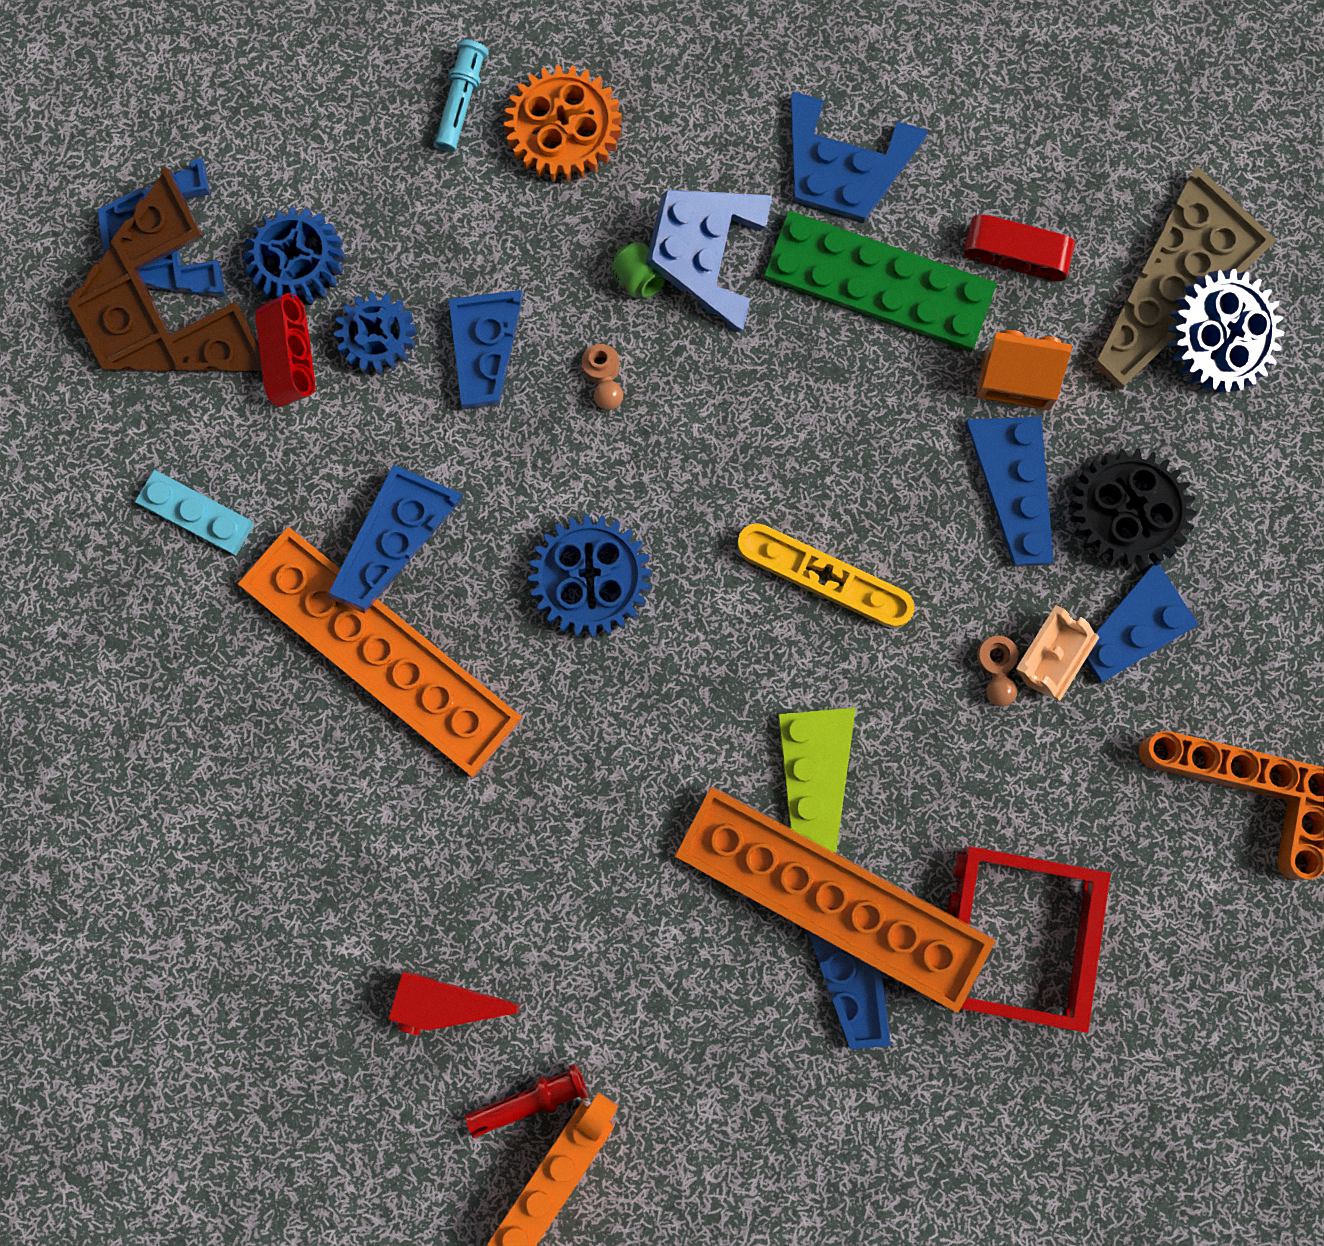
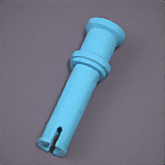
[433,39,489,153]

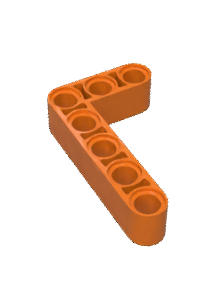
[1139,731,1324,881]

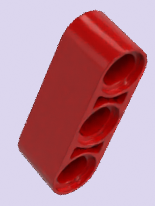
[963,214,1075,282]
[255,293,315,407]

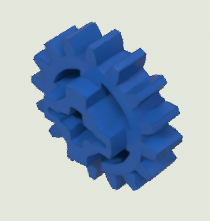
[334,292,417,375]

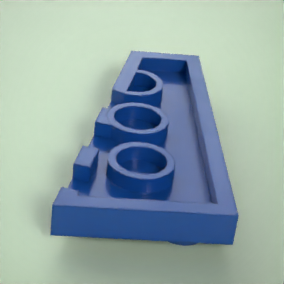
[965,417,1054,567]
[329,464,463,614]

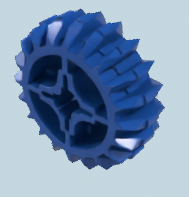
[243,206,345,305]

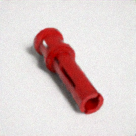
[465,1063,588,1139]

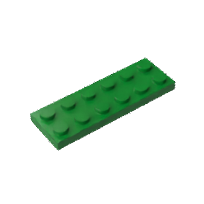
[764,210,997,353]

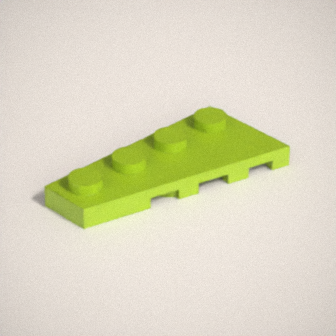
[778,707,856,853]

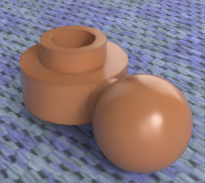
[582,344,623,410]
[977,636,1018,707]

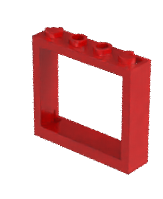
[939,846,1111,1033]

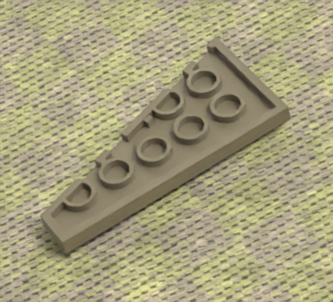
[1094,165,1277,390]

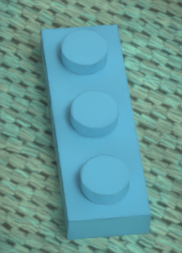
[135,470,254,556]

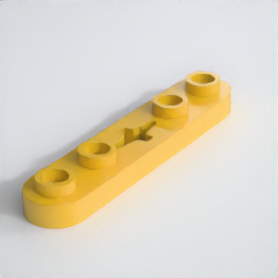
[737,523,915,628]

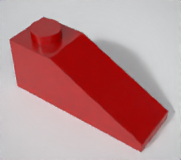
[388,971,521,1036]

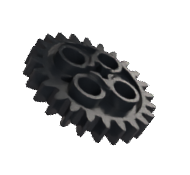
[1069,448,1197,570]

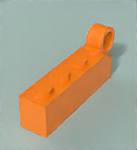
[487,1092,619,1246]

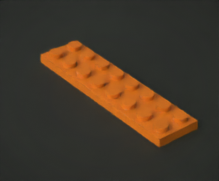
[238,526,523,778]
[675,787,996,1013]

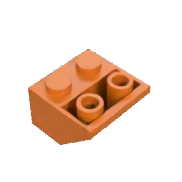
[976,330,1072,411]

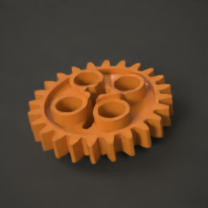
[504,65,622,182]

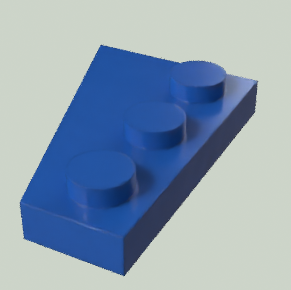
[449,290,523,409]
[1085,563,1199,684]

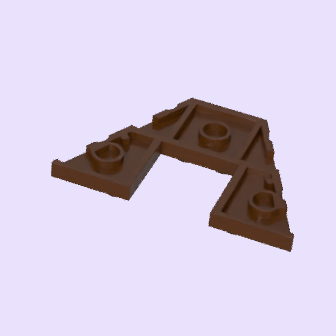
[68,167,262,372]

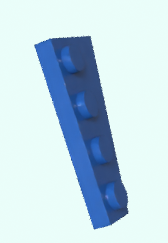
[806,929,891,1050]

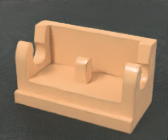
[1016,605,1099,701]

